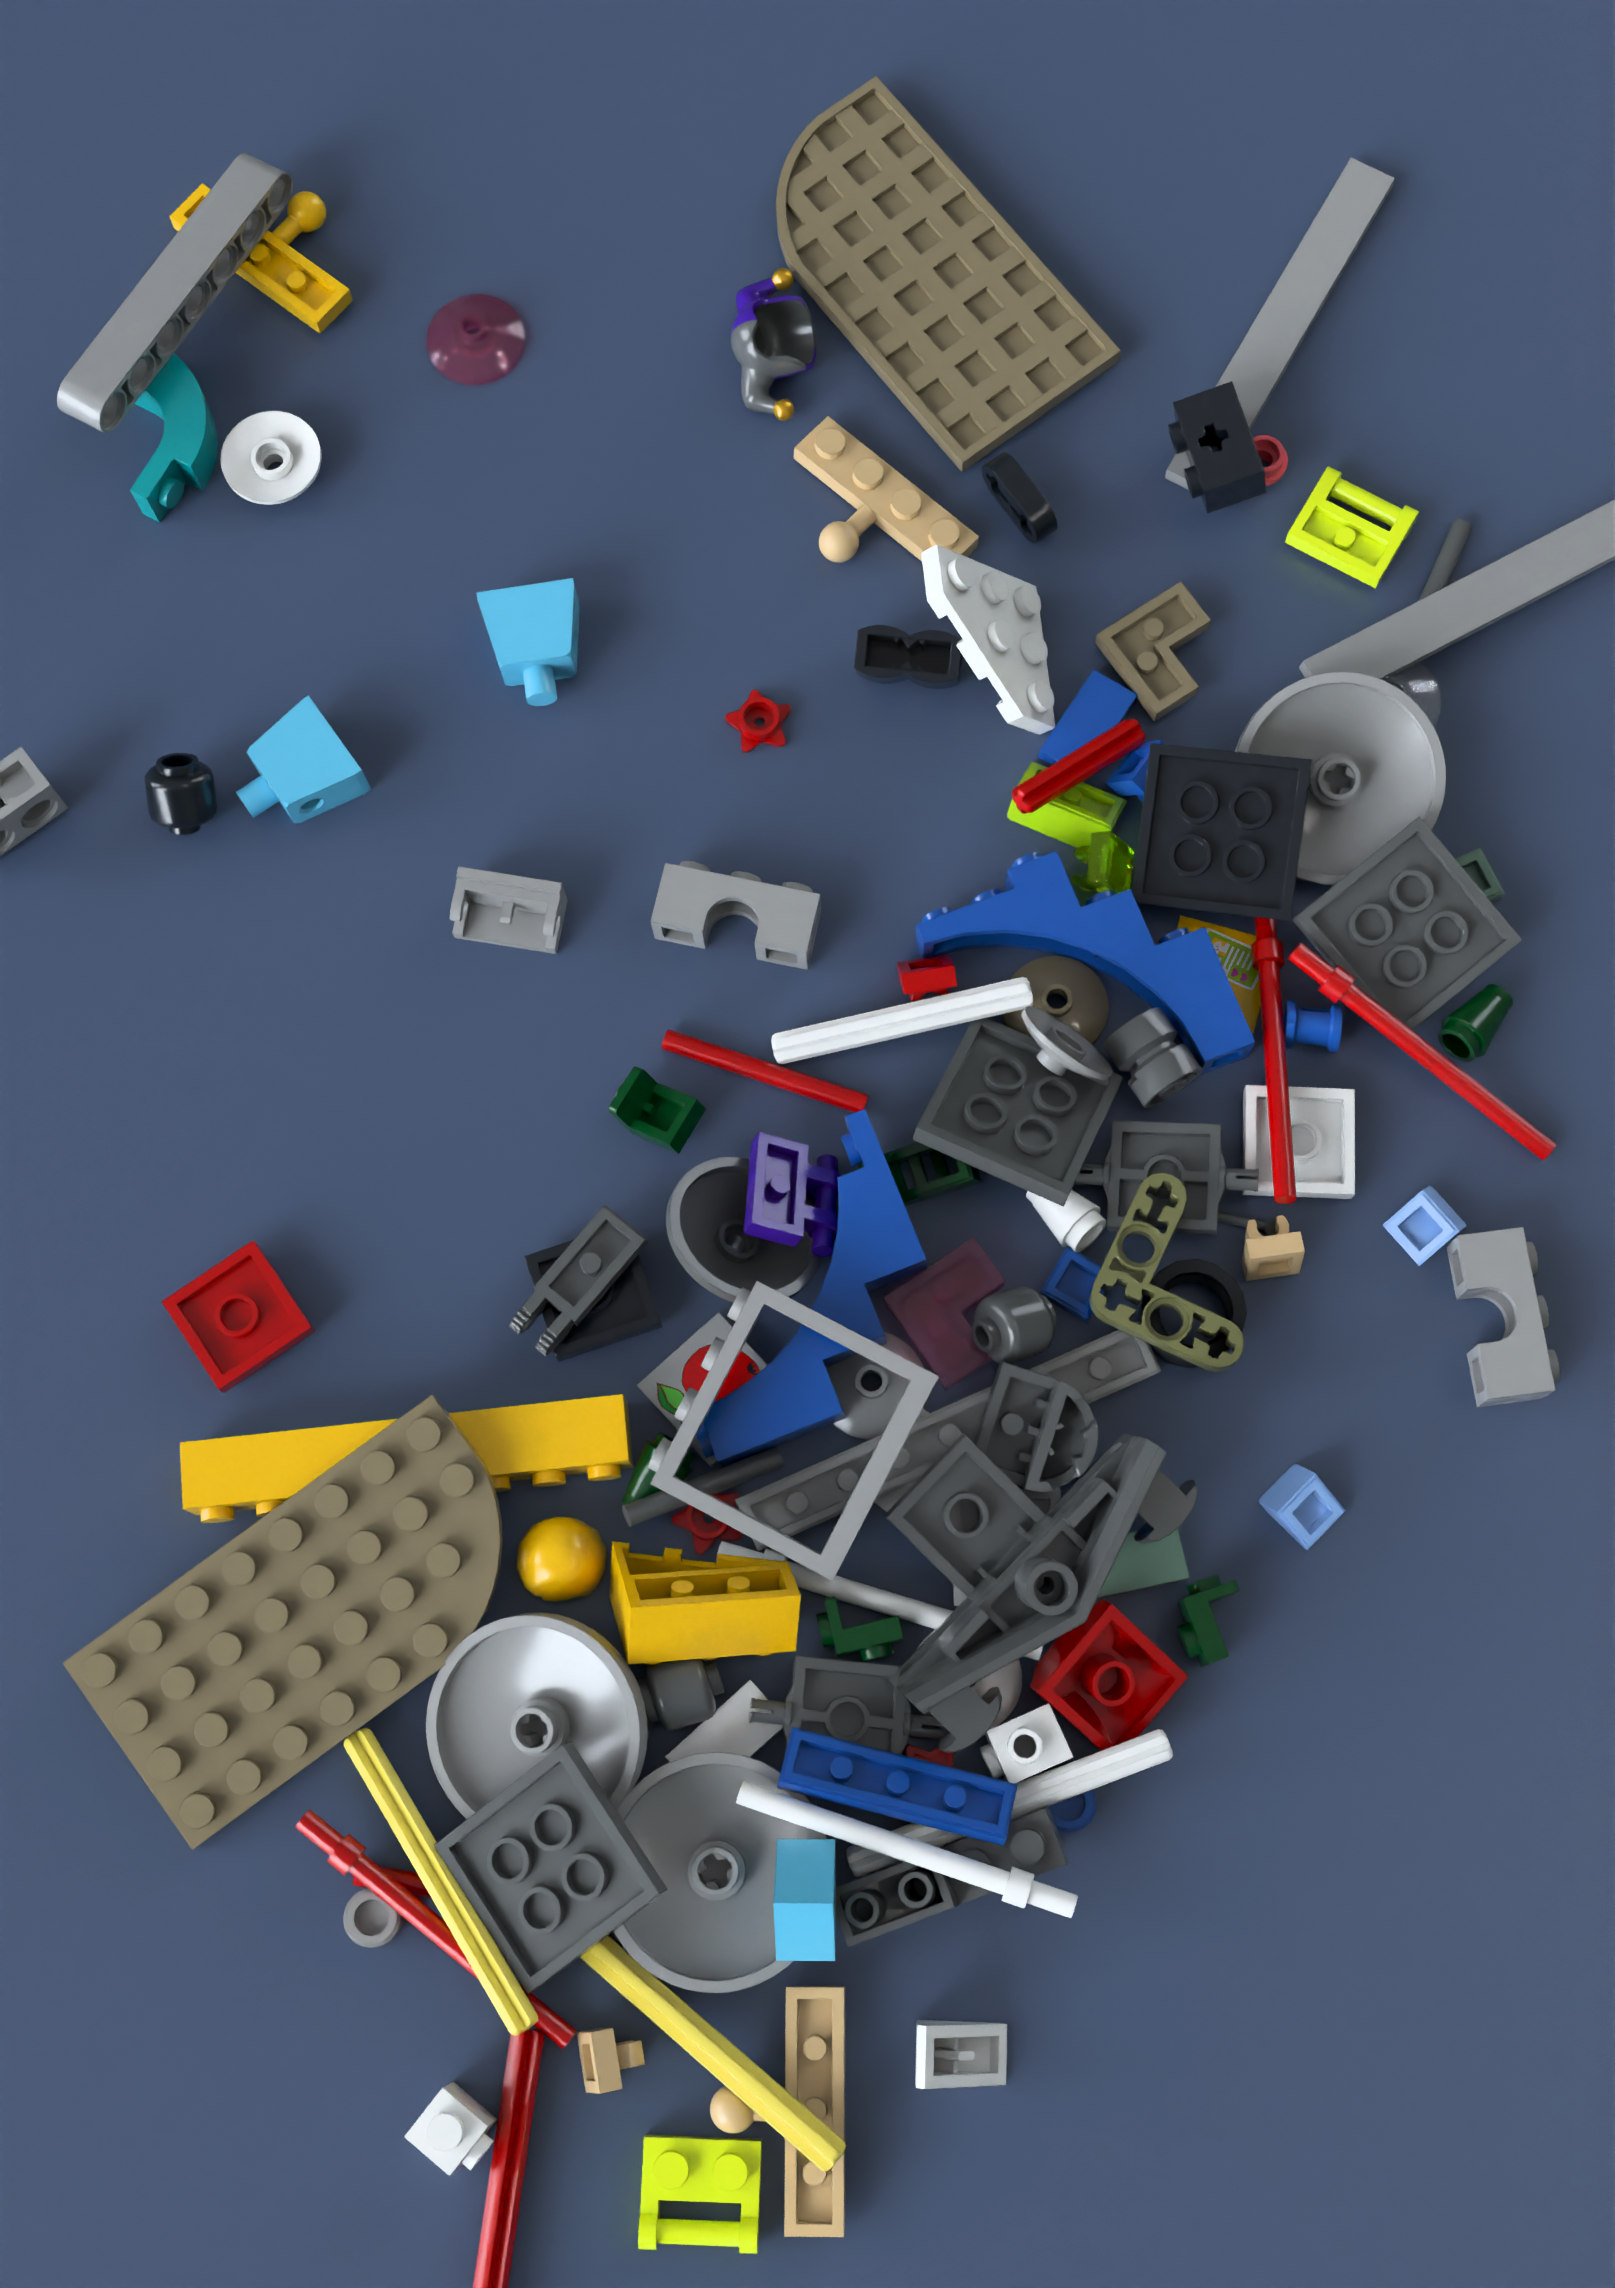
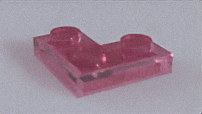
[884,1237,1005,1391]

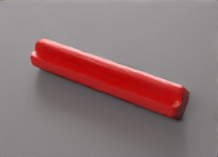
[1011,719,1146,814]

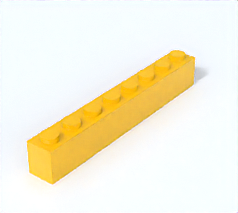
[180,1394,634,1523]

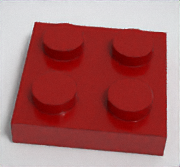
[162,1240,315,1393]

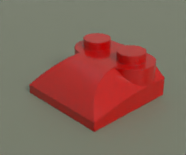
[1030,1599,1188,1751]

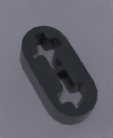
[982,452,1058,543]

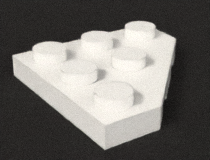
[921,545,1055,735]

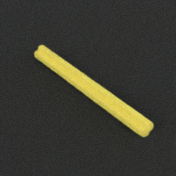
[344,1727,538,2036]
[580,1935,846,2172]

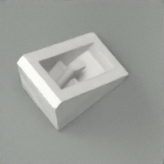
[915,2020,1007,2089]

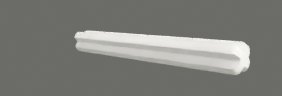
[771,977,1033,1064]

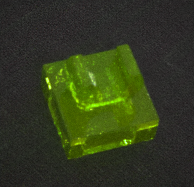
[1071,831,1134,894]

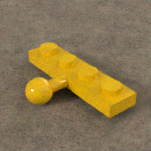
[170,183,353,334]

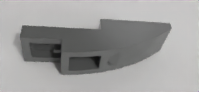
[836,1807,1070,1947]

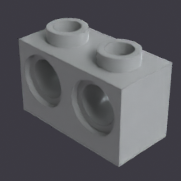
[0,747,68,856]

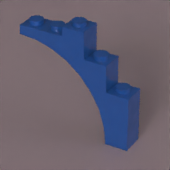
[915,851,1255,1076]

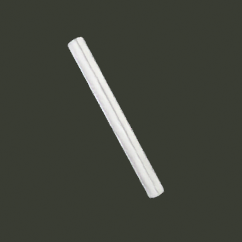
[846,1729,1173,1877]

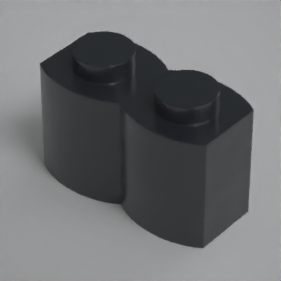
[854,625,962,689]

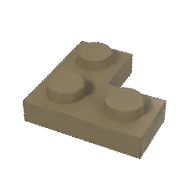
[1095,581,1211,722]

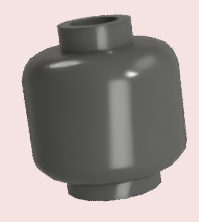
[972,1286,1057,1364]
[637,1659,725,1731]

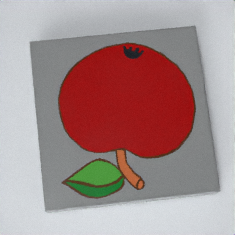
[637,1312,767,1468]

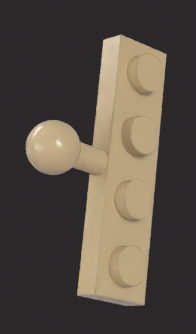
[794,416,979,563]
[710,1986,845,2237]

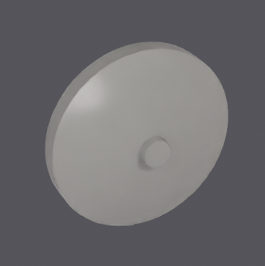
[1235,672,1446,885]
[426,1612,648,1819]
[614,1752,828,1993]

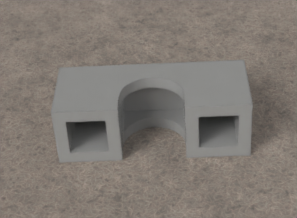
[650,861,821,970]
[1446,1227,1560,1407]

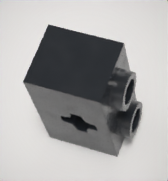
[1168,381,1266,514]

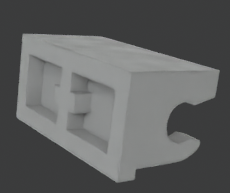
[450,866,568,954]

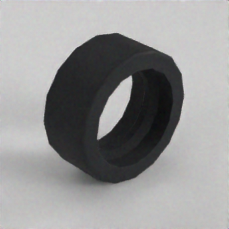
[1138,1259,1247,1368]

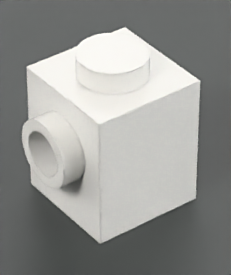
[980,1703,1073,1784]
[404,2082,498,2176]

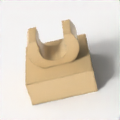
[1241,1215,1305,1281]
[576,2028,645,2094]

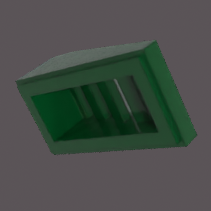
[858,1142,981,1206]

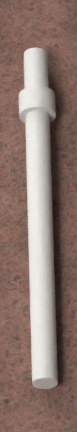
[716,1541,1043,1661]
[736,1781,1078,1918]

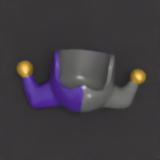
[731,268,816,421]

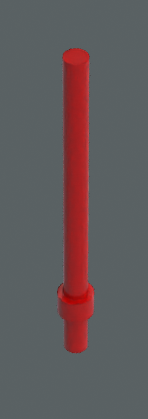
[1251,917,1297,1204]
[1287,942,1556,1161]
[295,1809,577,2050]

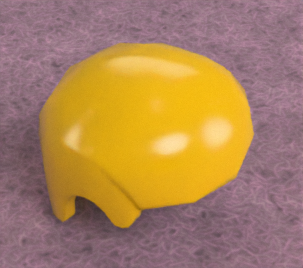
[516,1517,607,1602]

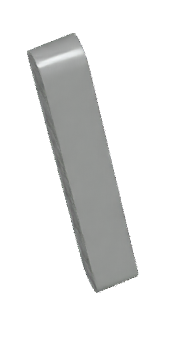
[57,152,293,433]

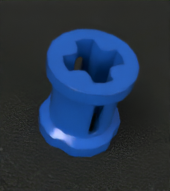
[1283,1000,1342,1052]

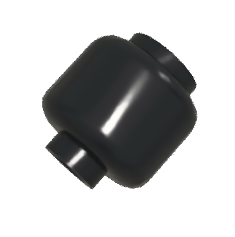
[144,753,217,835]

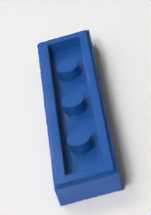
[777,1727,1018,1846]

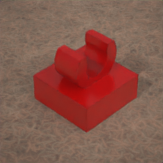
[897,954,957,1002]

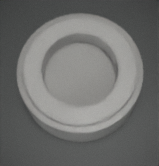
[343,1888,404,1948]

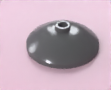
[666,1157,822,1306]

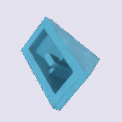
[773,1839,836,1961]

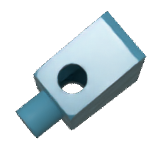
[476,578,580,706]
[236,695,371,823]

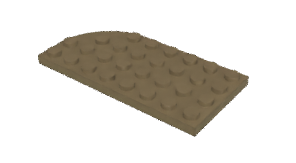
[776,76,1121,472]
[62,1394,503,1850]

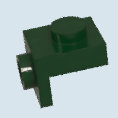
[609,1066,706,1154]
[1177,1575,1240,1667]
[816,1596,904,1662]

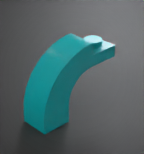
[130,353,218,523]

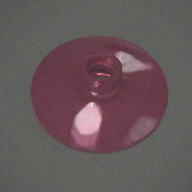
[426,294,525,385]

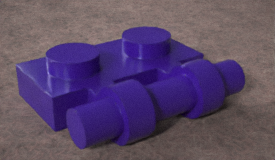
[744,1132,842,1257]

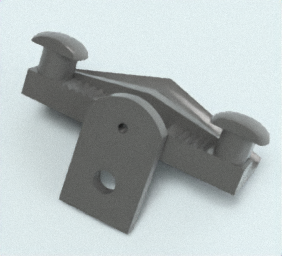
[884,1433,1198,1753]

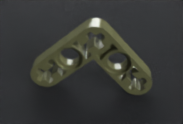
[1089,1173,1244,1372]

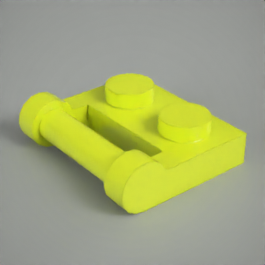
[1285,466,1420,589]
[638,2135,762,2254]

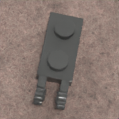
[509,1205,649,1356]

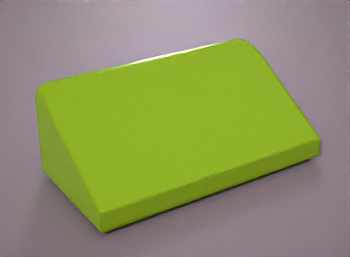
[1007,762,1127,856]

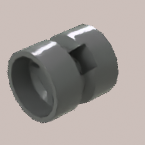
[1103,1007,1203,1109]

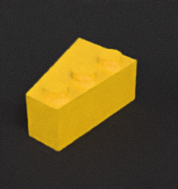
[609,1541,801,1665]

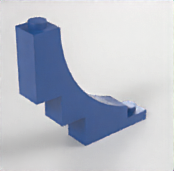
[697,1109,928,1467]

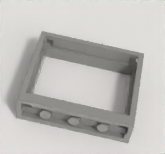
[648,1281,939,1581]

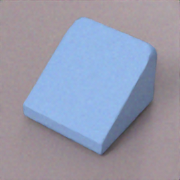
[1383,1186,1467,1266]
[1259,1464,1346,1550]

